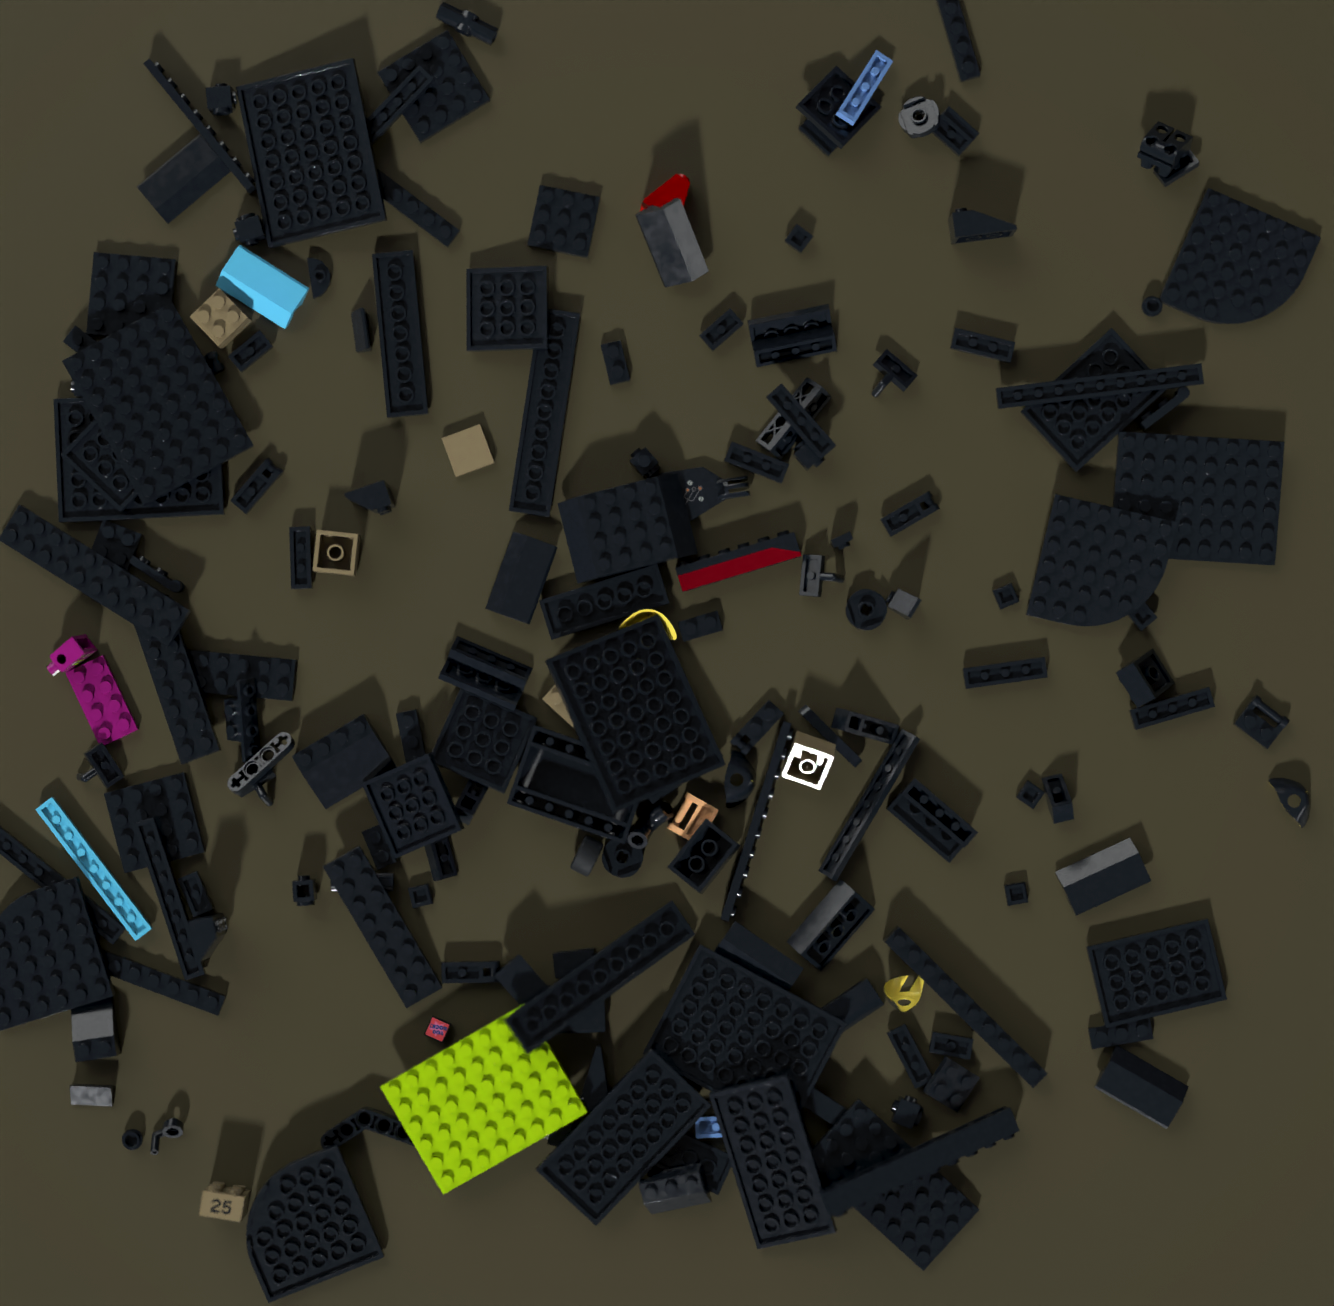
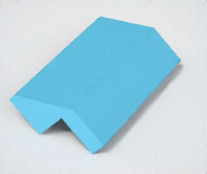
[215,245,309,329]

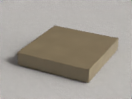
[442,424,495,477]

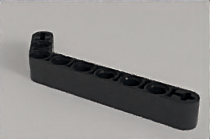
[320,1106,414,1149]

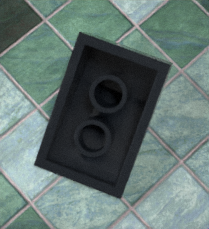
[948,208,1017,244]
[71,996,121,1062]

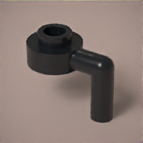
[150,1118,184,1155]

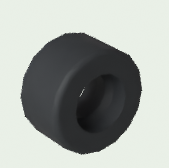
[570,836,604,877]

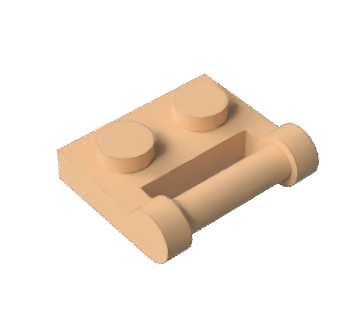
[666,792,719,840]

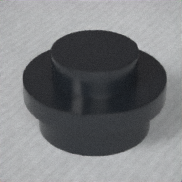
[1141,296,1163,317]
[122,1129,143,1150]

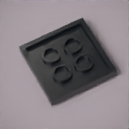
[796,66,881,149]
[527,185,600,258]

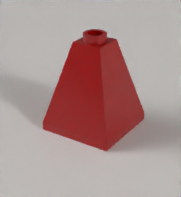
[640,174,690,211]

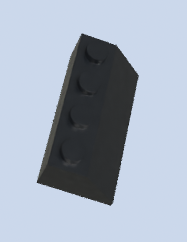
[786,879,875,971]

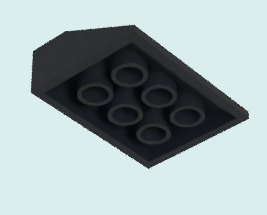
[292,714,397,809]

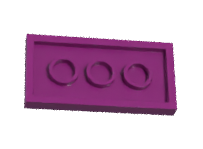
[66,655,139,746]

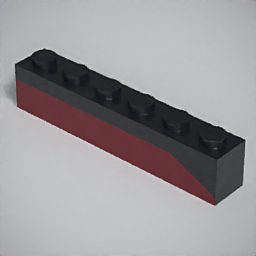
[675,530,801,593]

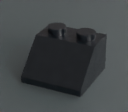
[344,480,396,515]
[1116,649,1175,708]

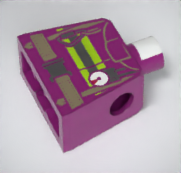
[46,634,98,676]

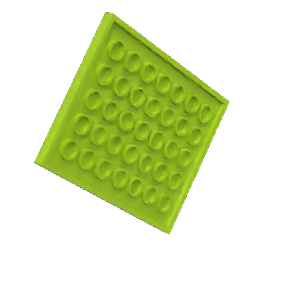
[380,1003,588,1195]

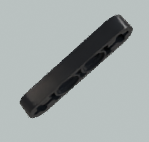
[798,704,862,768]
[227,732,295,795]

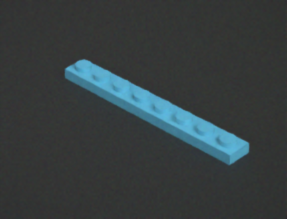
[35,797,153,941]

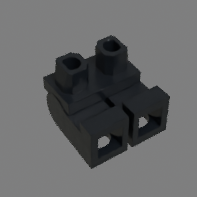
[1137,121,1193,177]

